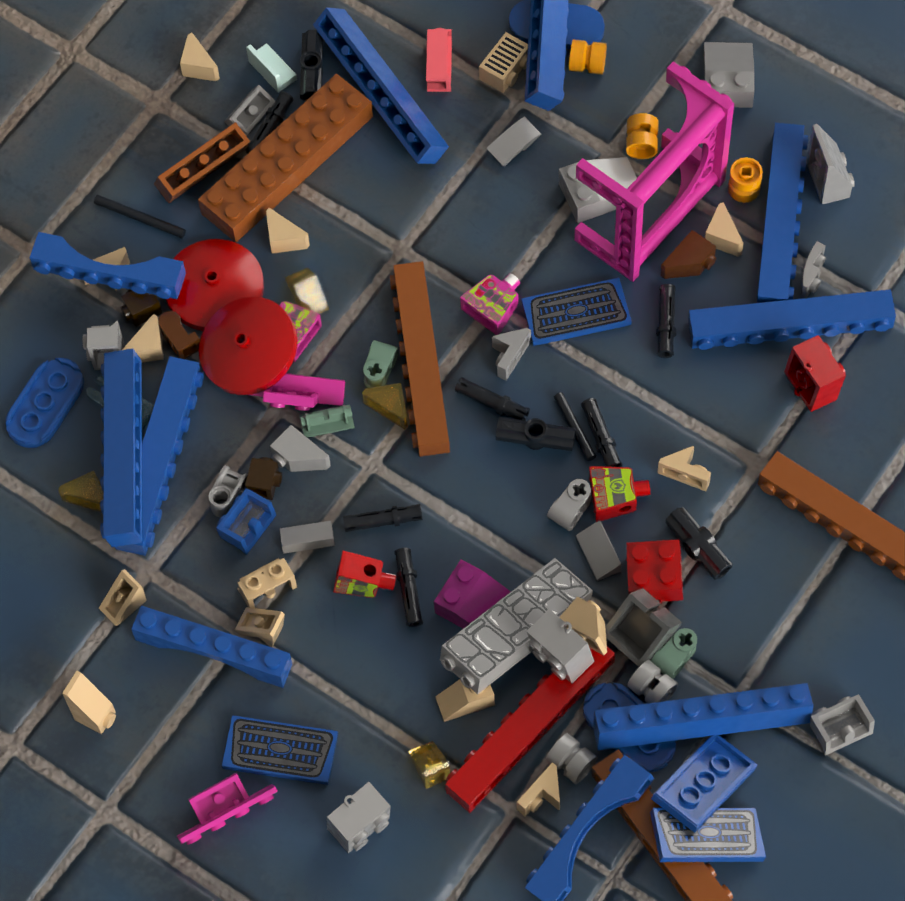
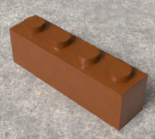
[154,122,250,204]

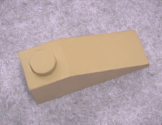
[62,671,116,734]

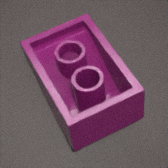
[434,559,511,629]

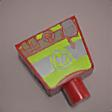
[589,466,651,522]
[333,551,396,598]

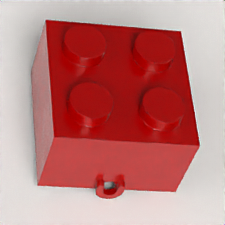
[784,335,846,412]
[626,540,683,605]

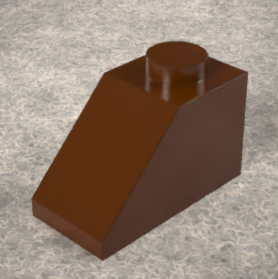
[661,230,716,279]

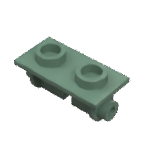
[300,405,355,438]

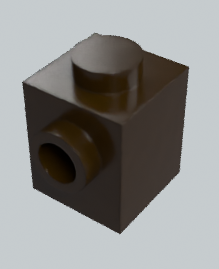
[120,290,162,327]
[245,457,282,500]

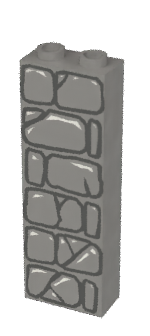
[440,558,593,695]

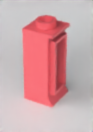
[426,28,452,92]

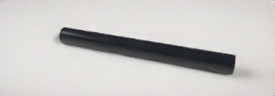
[94,195,186,239]

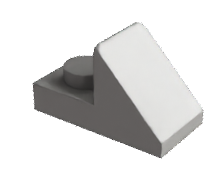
[492,328,531,381]

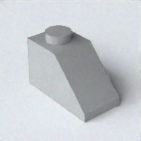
[270,425,330,472]

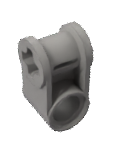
[208,465,248,518]
[547,479,591,531]

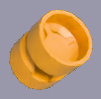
[569,39,607,75]
[626,113,659,159]
[728,157,763,203]

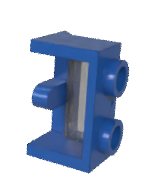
[216,488,276,555]

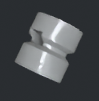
[627,660,678,703]
[546,733,598,784]

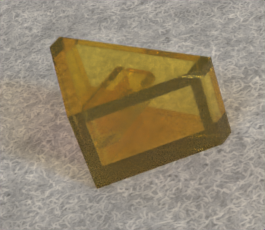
[285,268,329,314]
[362,383,408,430]
[58,470,104,512]
[409,741,450,789]

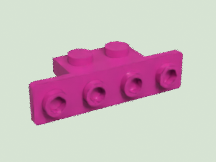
[252,373,345,411]
[176,773,278,845]

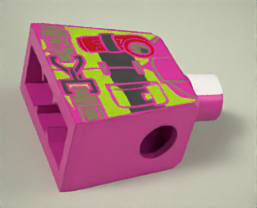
[460,273,520,335]
[279,301,322,362]

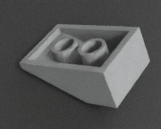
[704,42,754,108]
[806,124,854,204]
[559,157,637,224]

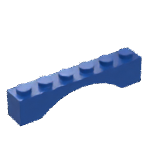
[29,232,186,299]
[131,606,292,688]
[525,754,655,901]

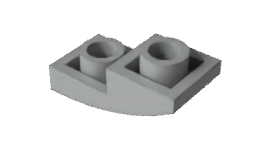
[487,116,542,167]
[801,241,826,298]

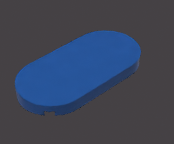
[509,0,605,49]
[6,358,84,448]
[583,683,676,772]

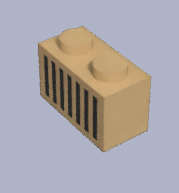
[479,32,528,93]

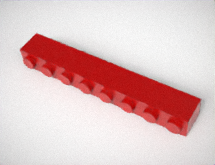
[445,647,615,813]

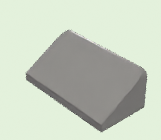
[224,85,275,136]
[280,521,335,554]
[576,521,621,581]

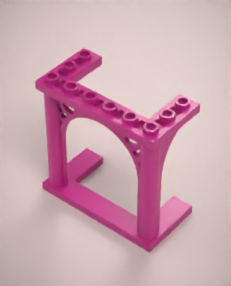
[575,61,734,282]

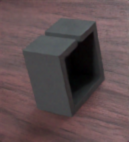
[605,588,682,667]

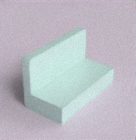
[246,43,297,93]

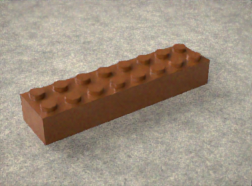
[198,73,373,243]

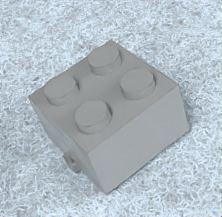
[527,609,594,684]
[327,782,391,853]

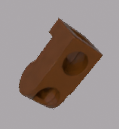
[158,311,200,359]

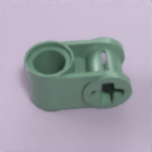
[363,340,399,392]
[651,628,697,679]

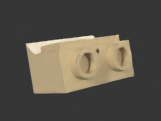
[237,558,297,608]

